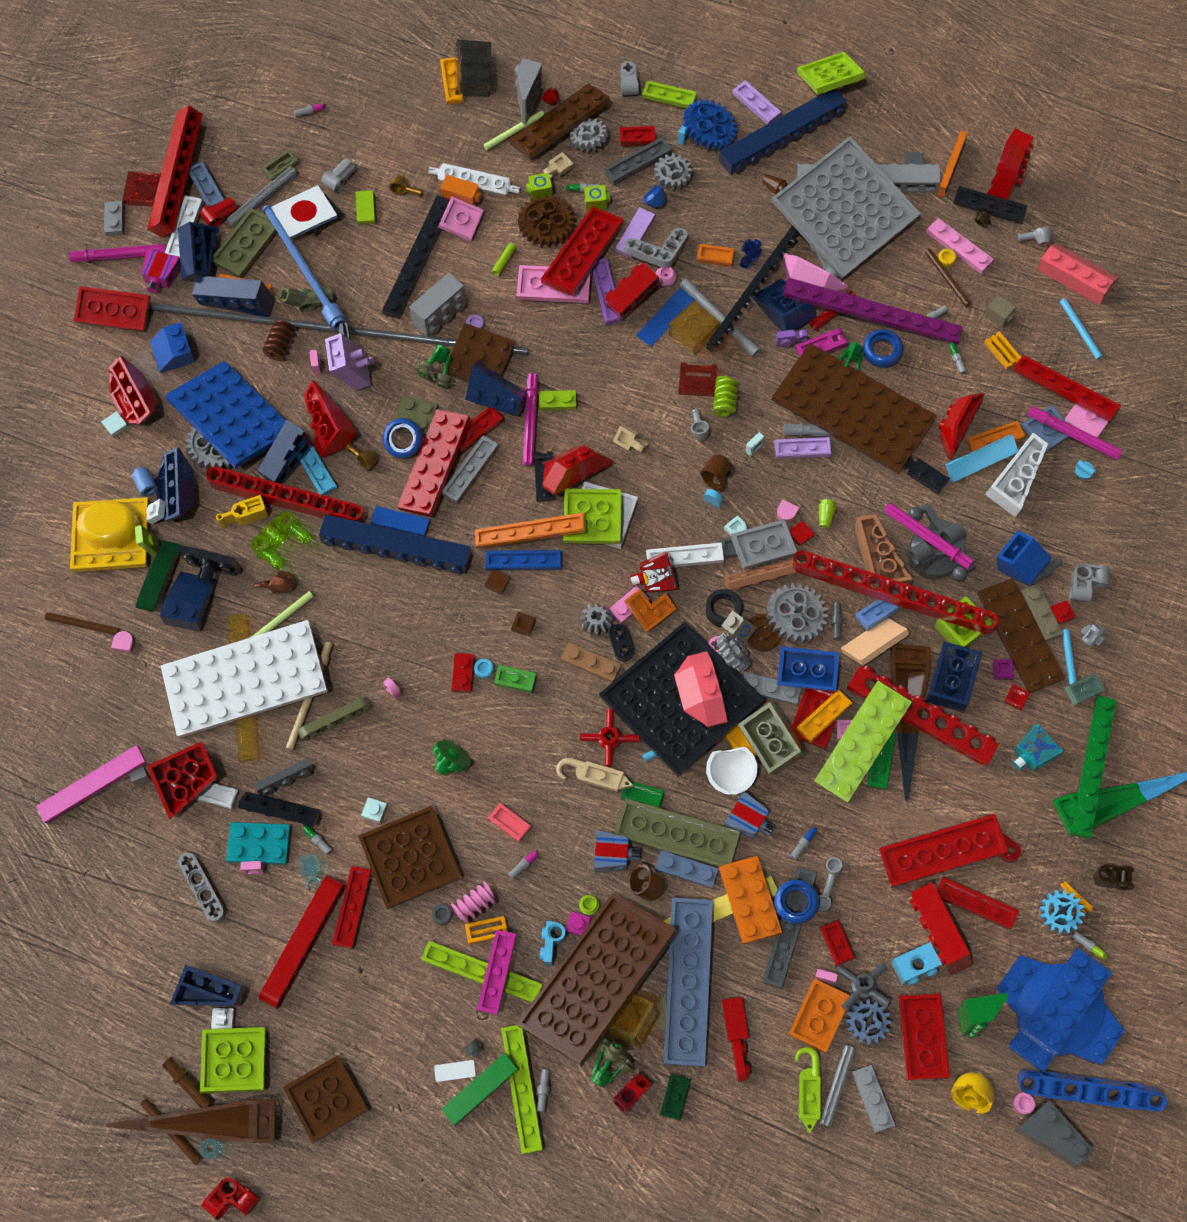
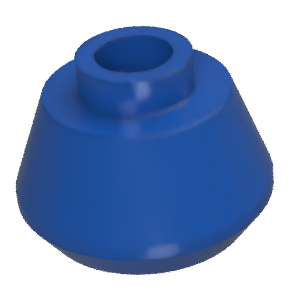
[643,185,666,208]

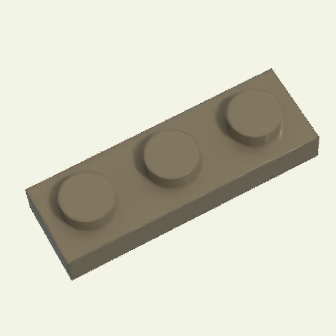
[1020,584,1063,642]

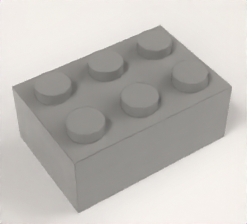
[409,272,466,336]

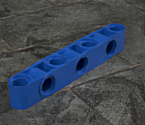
[1017,1070,1167,1111]

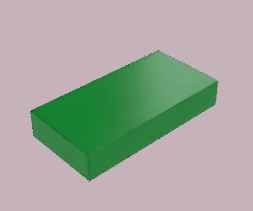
[621,780,665,808]

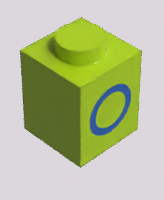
[526,173,553,200]
[584,185,610,212]

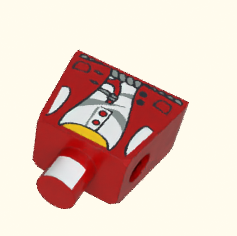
[630,551,677,592]

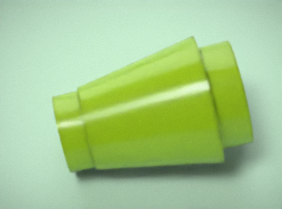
[818,499,837,528]

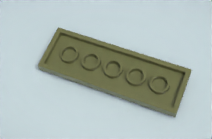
[614,798,740,868]

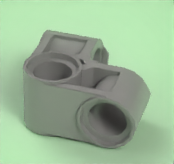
[1069,563,1110,602]

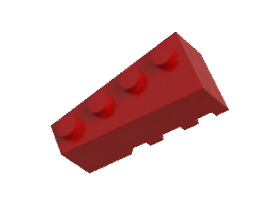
[987,128,1034,200]
[909,882,973,975]

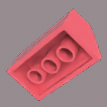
[1037,243,1119,305]

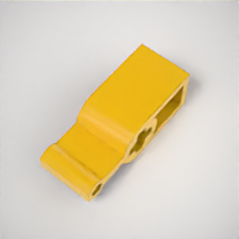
[216,495,268,528]

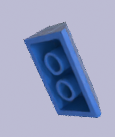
[777,646,840,692]

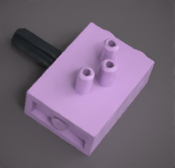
[325,322,374,391]

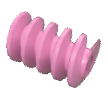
[450,881,496,923]

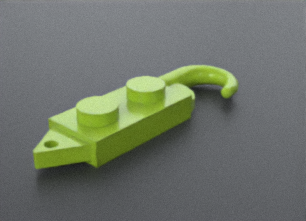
[795,1047,821,1133]

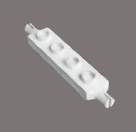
[428,163,521,197]

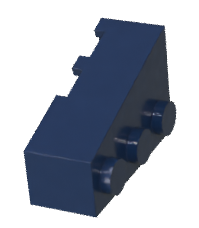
[178,222,219,282]

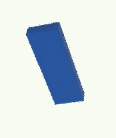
[370,506,430,536]

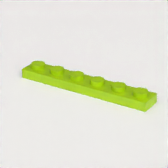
[421,941,543,1003]
[501,1025,543,1155]

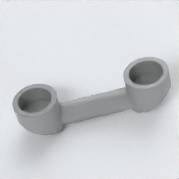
[818,857,843,912]

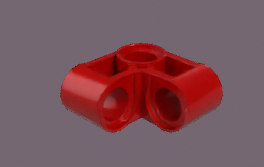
[201,1178,260,1220]

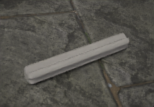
[820,1045,855,1127]

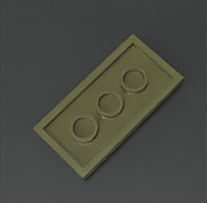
[212,208,277,278]

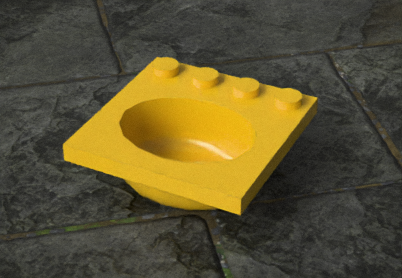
[70,497,149,572]

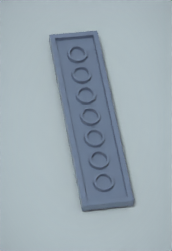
[663,898,713,1067]

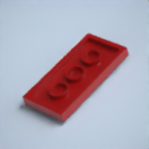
[73,286,151,332]
[898,994,950,1081]

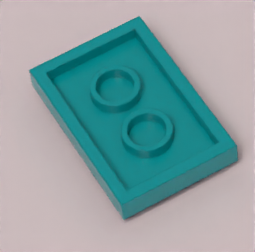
[226,822,291,865]

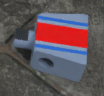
[724,792,775,839]
[594,830,640,873]

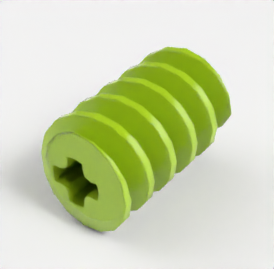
[713,376,739,417]

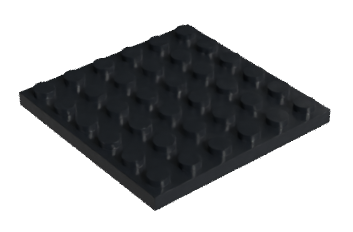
[599,621,765,777]

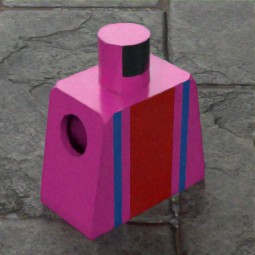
[142,249,181,293]

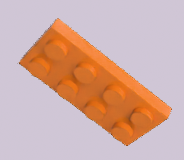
[718,855,782,945]

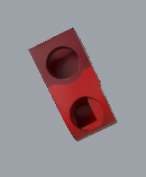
[612,1073,652,1115]

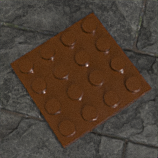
[358,806,462,910]

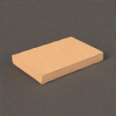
[841,618,909,666]

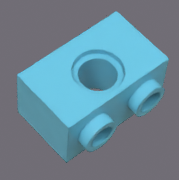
[891,942,942,986]

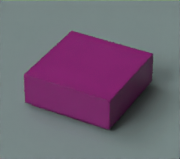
[992,659,1014,680]

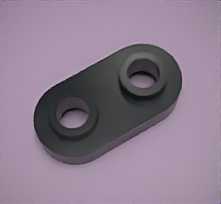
[609,624,633,662]

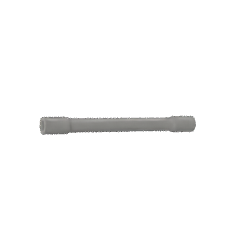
[680,278,761,357]

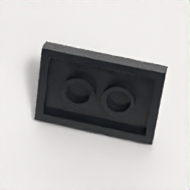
[177,545,242,584]

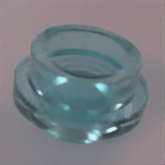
[200,1138,221,1159]

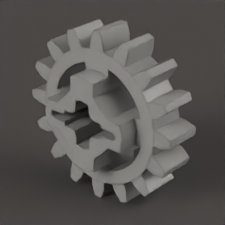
[570,118,608,152]
[654,153,692,190]
[716,632,751,672]

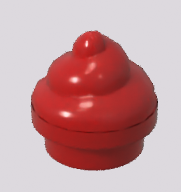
[541,88,560,105]

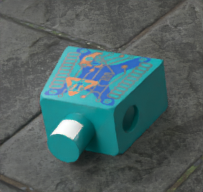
[1012,723,1063,772]

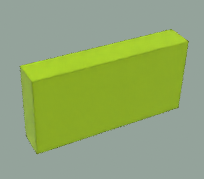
[355,190,375,225]

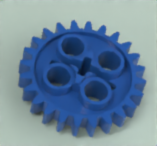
[682,99,738,151]

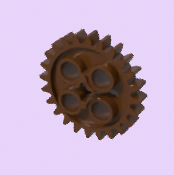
[518,194,575,247]

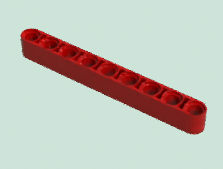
[206,467,366,523]

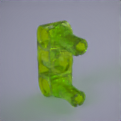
[250,511,311,570]

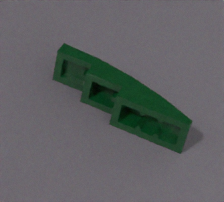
[135,540,181,612]

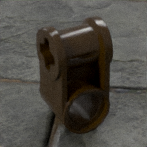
[1093,864,1134,890]

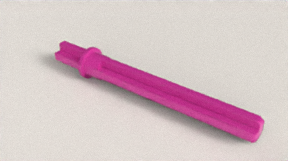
[69,244,166,263]
[523,373,539,466]
[1027,405,1122,460]
[884,503,974,569]

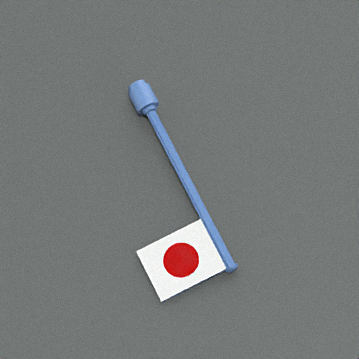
[263,185,346,330]

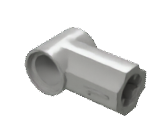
[321,158,356,193]

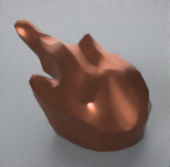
[253,570,295,594]

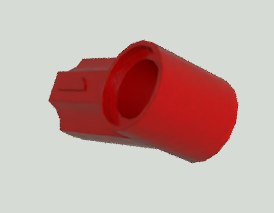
[200,197,238,227]

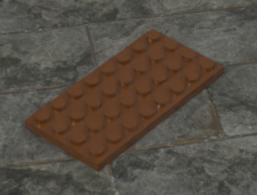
[771,343,937,474]
[516,893,678,1067]

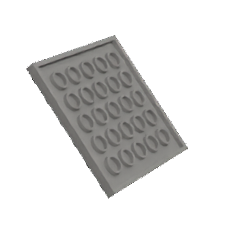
[771,136,921,279]

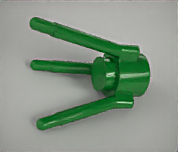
[839,342,863,371]

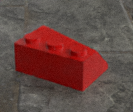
[147,741,218,820]

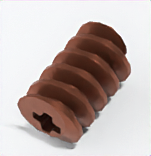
[262,320,296,361]

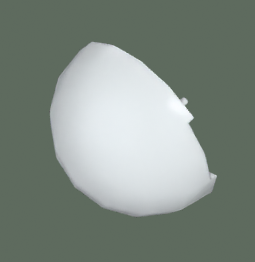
[706,747,757,795]

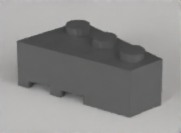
[1014,1100,1094,1168]

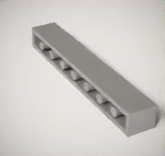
[797,163,940,193]

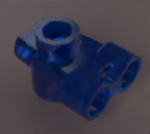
[740,238,762,269]

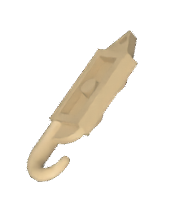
[556,758,633,792]

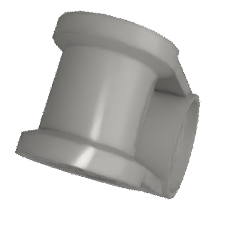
[621,61,639,96]

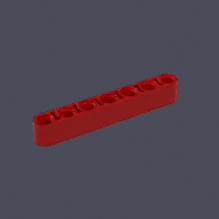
[258,875,345,1009]

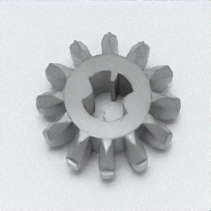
[580,602,613,636]

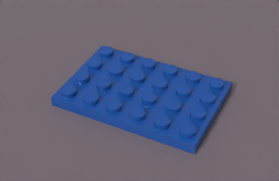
[166,360,286,469]

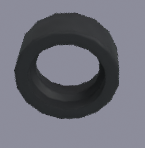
[705,589,742,627]

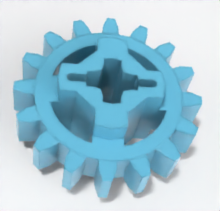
[1039,889,1085,935]

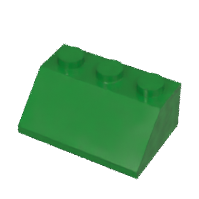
[957,993,1008,1038]

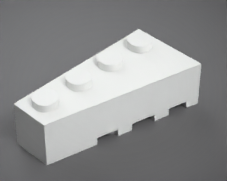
[985,433,1048,517]

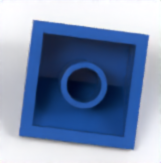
[150,322,195,373]

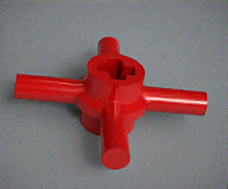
[580,709,639,767]

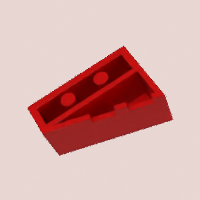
[605,262,661,319]

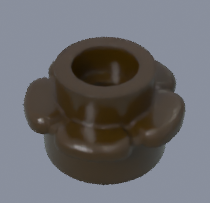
[974,211,991,228]

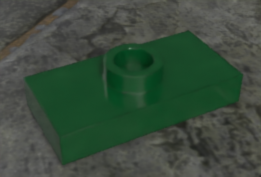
[660,1074,691,1121]

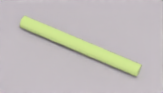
[484,110,544,150]
[250,591,314,638]

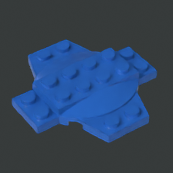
[996,948,1125,1071]

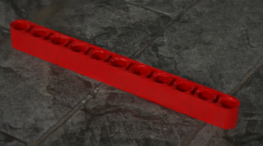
[793,550,998,635]

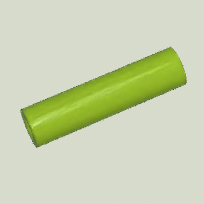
[491,243,516,276]

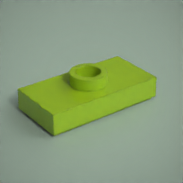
[135,525,159,557]

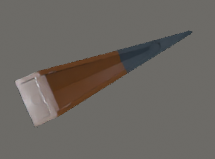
[890,644,931,801]

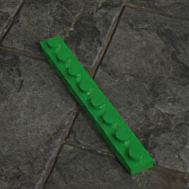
[1070,695,1116,840]

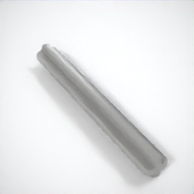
[227,166,297,226]

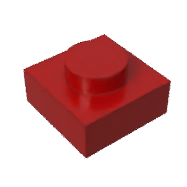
[1050,600,1076,625]

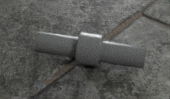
[1032,557,1063,585]
[831,602,843,641]

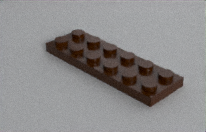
[509,83,611,159]
[977,578,1065,693]

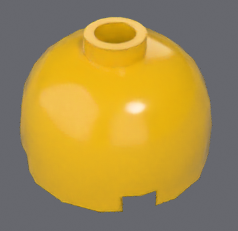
[951,1072,995,1114]

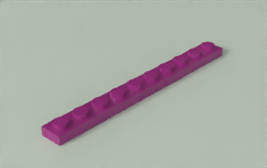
[783,277,962,345]

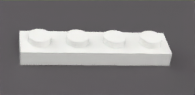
[165,196,203,258]
[646,542,724,568]

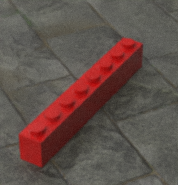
[147,105,203,238]

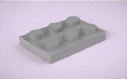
[731,519,797,570]

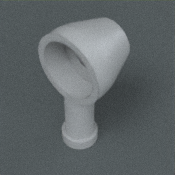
[1017,227,1052,246]
[691,409,709,442]

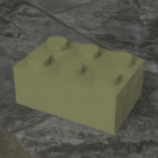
[738,702,808,775]

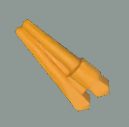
[1061,881,1093,917]

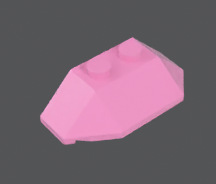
[782,253,848,294]

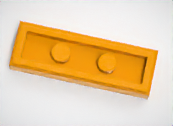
[440,57,464,105]
[796,689,852,743]

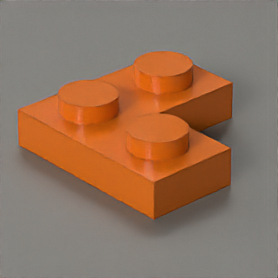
[624,589,677,632]

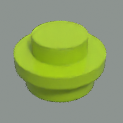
[579,895,599,915]

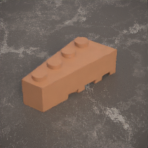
[855,514,913,592]

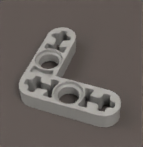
[624,228,688,268]

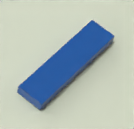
[485,550,561,571]

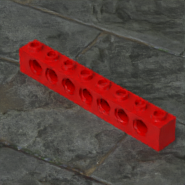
[846,666,999,767]

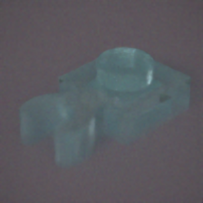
[298,853,322,891]

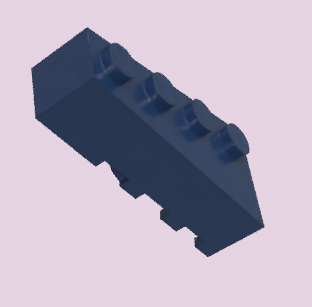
[192,276,276,317]

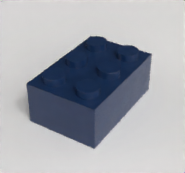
[926,641,982,713]

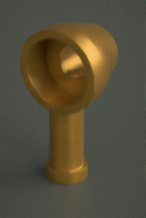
[389,175,423,197]
[346,443,378,470]

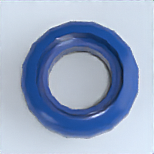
[863,329,903,368]
[382,418,423,459]
[774,879,819,925]

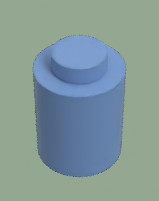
[132,467,158,497]

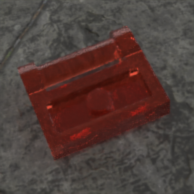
[678,362,717,397]

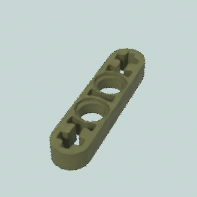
[298,697,371,741]

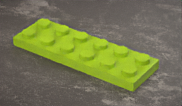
[814,681,912,802]

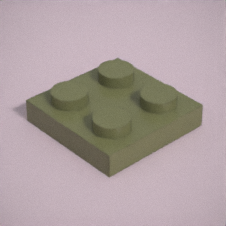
[395,396,438,437]

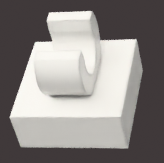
[211,1008,235,1029]

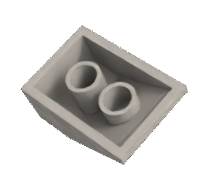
[515,58,542,125]

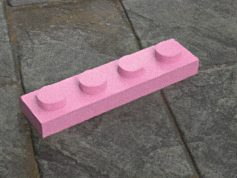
[926,218,994,274]

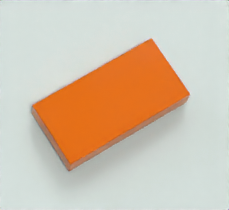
[697,244,735,267]

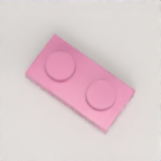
[609,586,649,624]

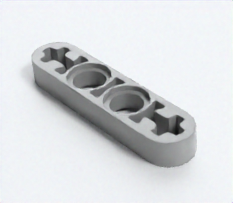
[178,852,225,923]

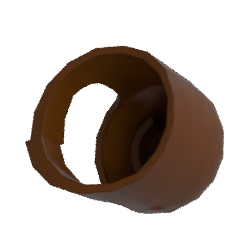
[700,455,733,492]
[629,863,665,901]

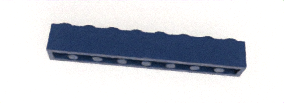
[719,89,847,176]
[319,515,472,574]

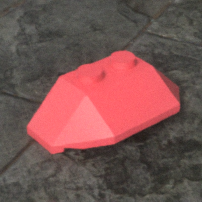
[674,651,727,727]

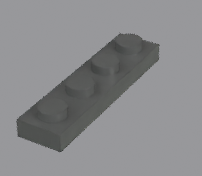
[604,137,672,185]

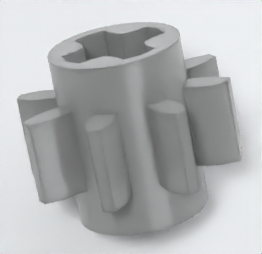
[1081,623,1106,647]

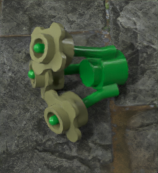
[415,345,454,388]
[590,1037,634,1088]

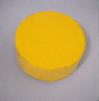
[938,249,956,267]

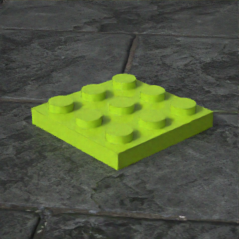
[797,52,865,95]
[563,489,621,544]
[200,1027,266,1094]

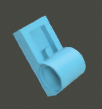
[540,921,566,966]

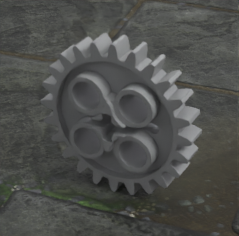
[185,427,230,471]
[766,583,828,644]

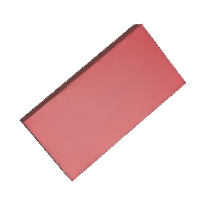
[488,803,532,843]

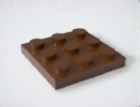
[447,323,515,382]
[283,1055,369,1144]

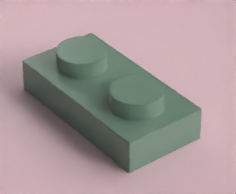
[1064,673,1105,705]

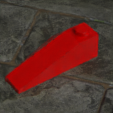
[304,381,357,457]

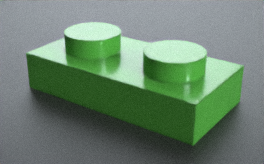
[494,665,537,693]

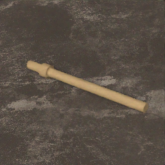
[286,642,333,751]

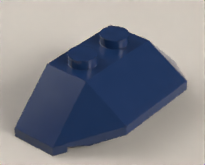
[156,447,195,522]

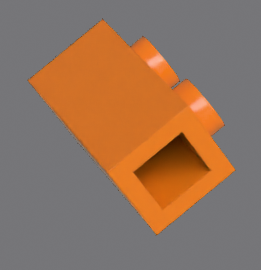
[440,174,482,206]

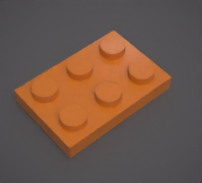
[788,978,850,1054]

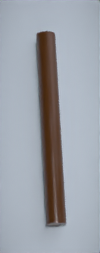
[925,249,971,307]
[45,612,120,635]
[140,1099,201,1165]

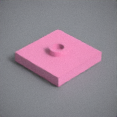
[438,196,484,242]
[1064,404,1109,438]

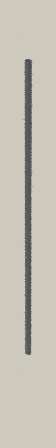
[149,303,528,355]

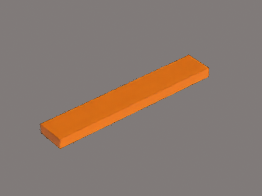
[475,512,586,549]

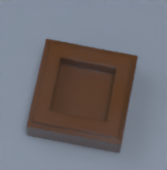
[485,569,511,595]
[511,612,536,637]

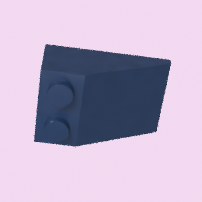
[752,278,816,331]
[160,572,217,632]

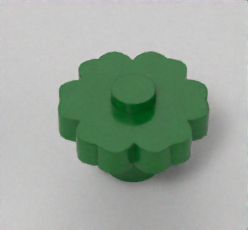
[432,739,471,776]

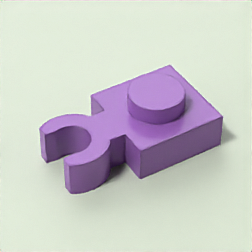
[775,329,808,348]

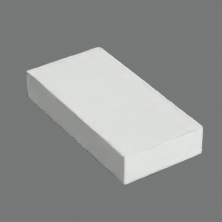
[194,783,239,810]

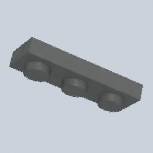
[254,758,314,796]

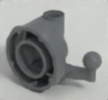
[907,503,976,581]

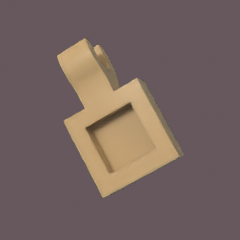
[543,152,573,180]
[613,424,648,452]

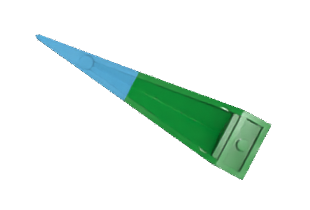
[1052,772,1187,838]

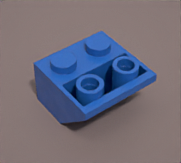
[996,531,1051,586]

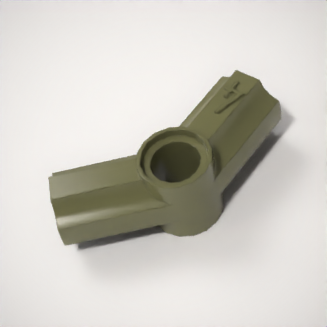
[279,286,334,312]

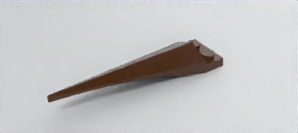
[106,1099,275,1143]

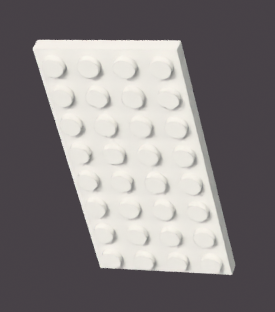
[161,620,328,738]

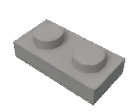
[104,201,124,236]

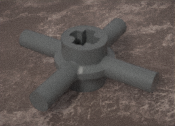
[837,963,891,1011]

